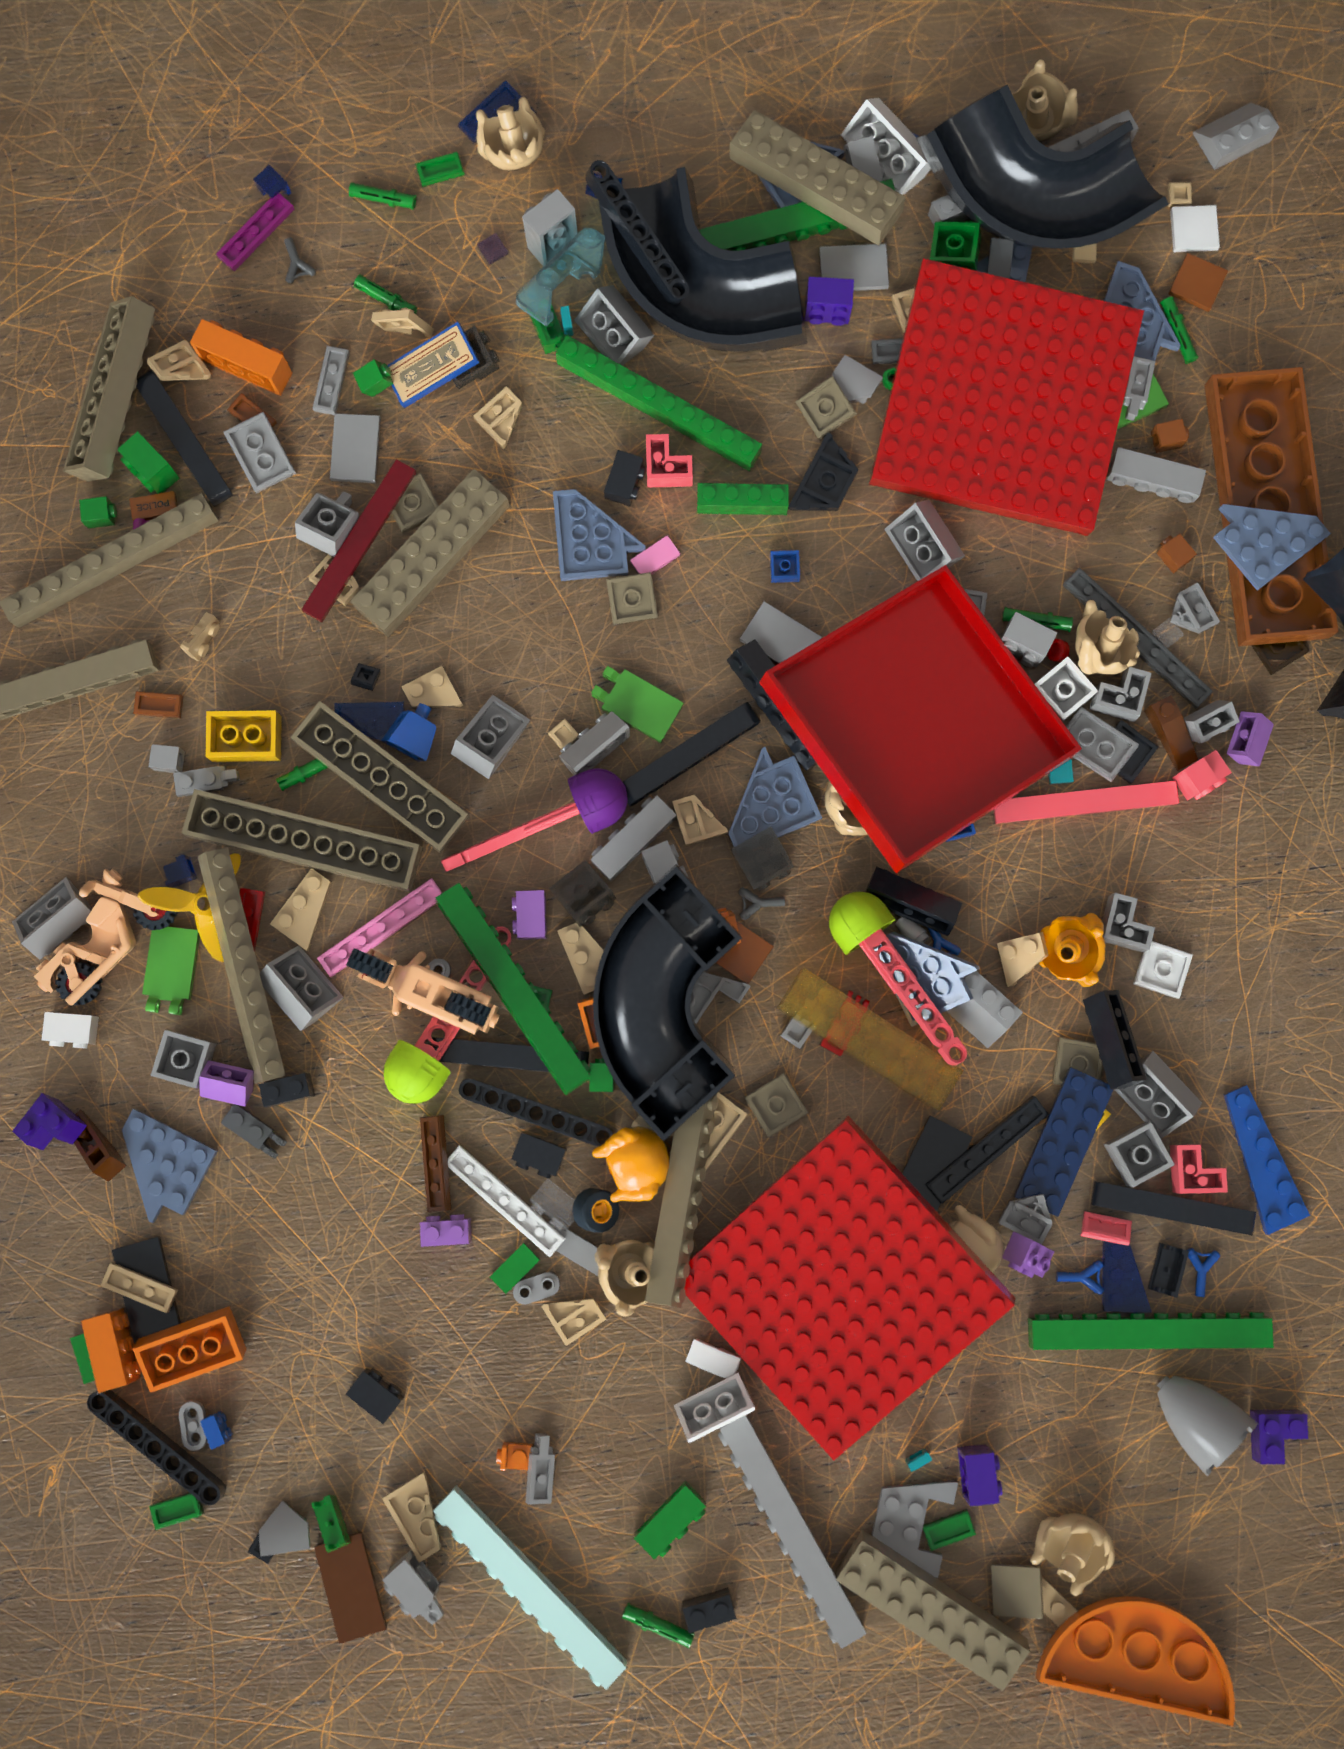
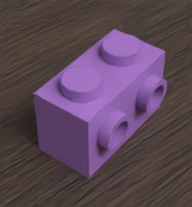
[1227,711,1274,767]
[512,890,547,940]
[200,1060,254,1107]
[420,1214,472,1247]
[1002,1231,1054,1278]

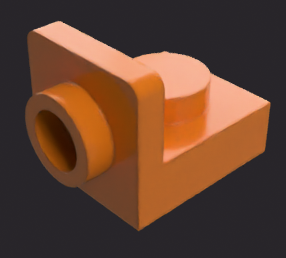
[496,1442,533,1471]

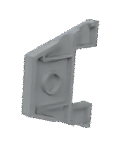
[690,972,751,1024]
[871,1480,958,1578]

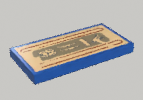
[388,322,480,408]

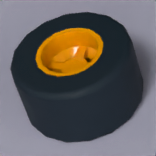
[572,1188,620,1233]

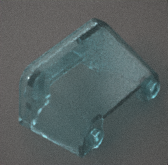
[516,228,605,326]

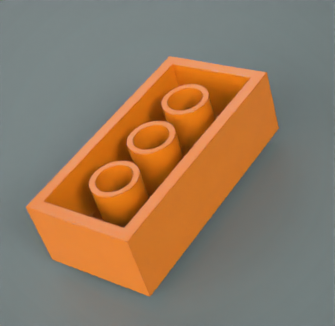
[190,319,292,396]
[133,1306,247,1393]

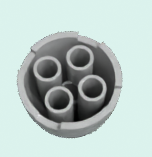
[1157,1376,1258,1476]

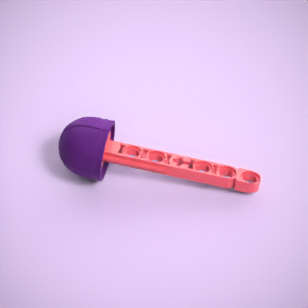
[441,768,627,871]

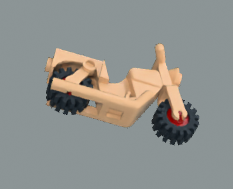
[34,868,178,1006]
[346,948,500,1034]

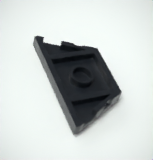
[788,432,859,511]

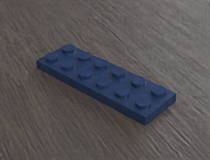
[1013,1067,1114,1217]

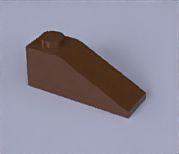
[1144,695,1198,771]
[74,1109,127,1182]

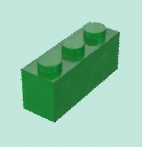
[634,1481,706,1560]

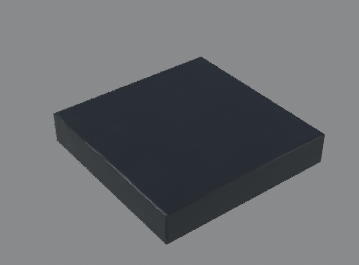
[1115,720,1158,784]

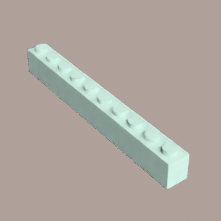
[433,1485,627,1690]

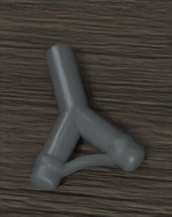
[284,238,316,283]
[738,887,785,920]

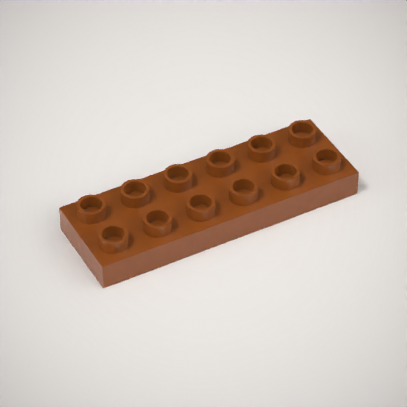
[1204,367,1339,647]

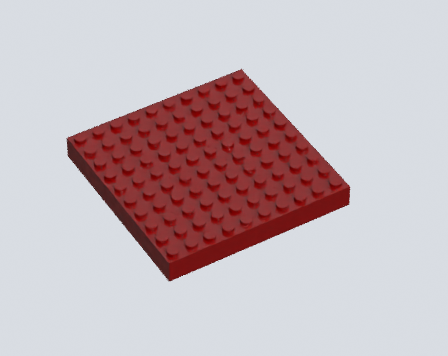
[869,258,1144,536]
[759,565,1082,873]
[684,1115,1015,1461]

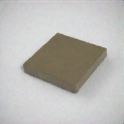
[795,375,857,440]
[392,473,439,534]
[606,572,658,625]
[1052,1037,1103,1085]
[744,1073,808,1138]
[991,1563,1044,1619]

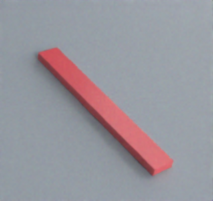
[993,781,1179,824]

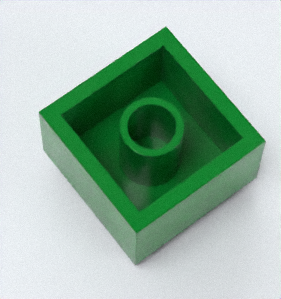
[930,222,981,271]
[117,431,180,494]

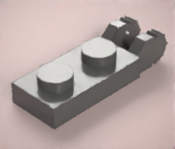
[221,1104,287,1159]

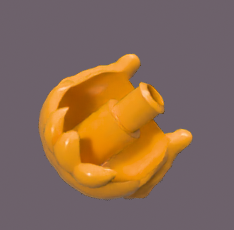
[1039,913,1106,987]
[592,1126,670,1202]

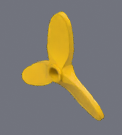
[138,853,241,962]

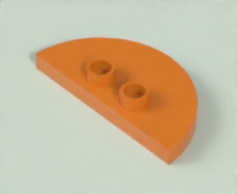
[1035,1596,1235,1726]

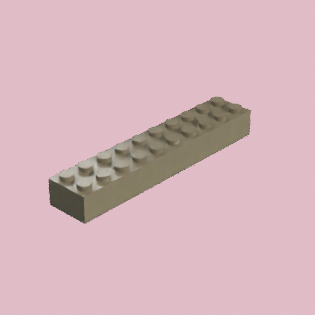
[182,789,423,892]

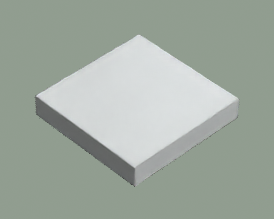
[1170,205,1220,252]
[1133,941,1193,999]

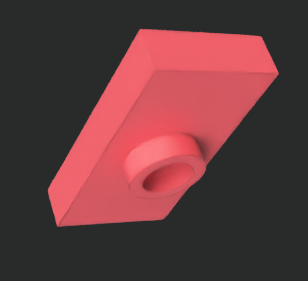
[1081,1211,1132,1246]

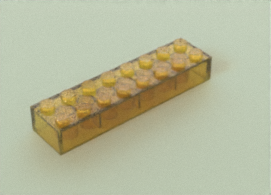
[776,968,964,1111]

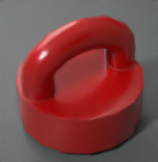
[1047,639,1070,663]

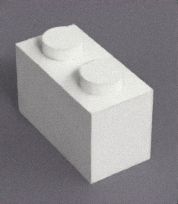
[42,1012,99,1049]

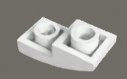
[685,1338,742,1379]

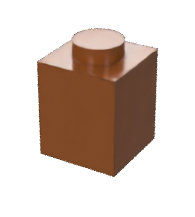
[1150,419,1189,453]
[1157,533,1197,574]

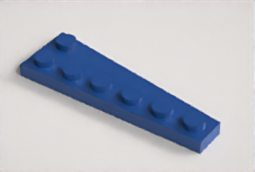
[1224,1085,1310,1235]

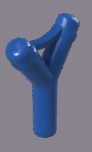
[928,928,961,956]
[1187,1248,1220,1297]
[1056,1260,1104,1295]

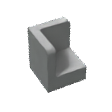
[148,744,185,773]

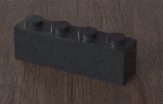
[865,866,962,936]
[1083,990,1147,1090]

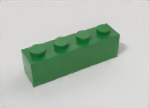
[697,483,789,515]

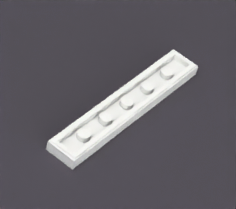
[447,1145,566,1257]

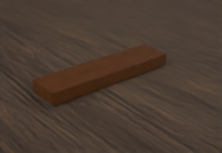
[420,1115,451,1212]

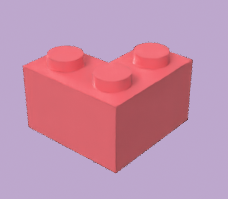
[646,434,693,488]
[1172,750,1232,801]
[1170,1144,1228,1194]

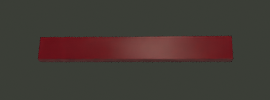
[301,459,416,622]

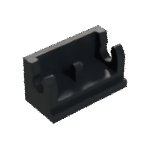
[1147,1243,1189,1298]

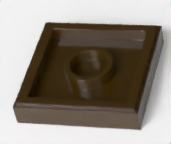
[1251,641,1310,675]

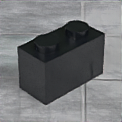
[604,450,647,507]
[259,1073,315,1107]
[511,1132,567,1179]
[345,1368,404,1424]
[682,1587,736,1633]

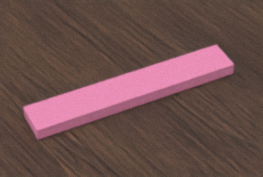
[317,878,442,977]

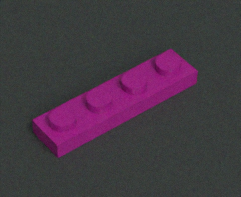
[216,192,295,271]

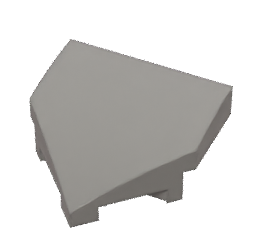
[832,355,883,404]
[1170,583,1220,634]
[998,1194,1052,1245]
[259,1500,311,1556]

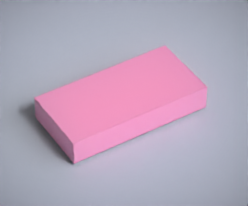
[630,536,680,575]

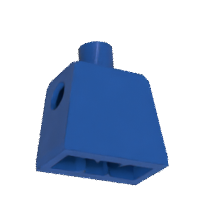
[381,703,436,762]

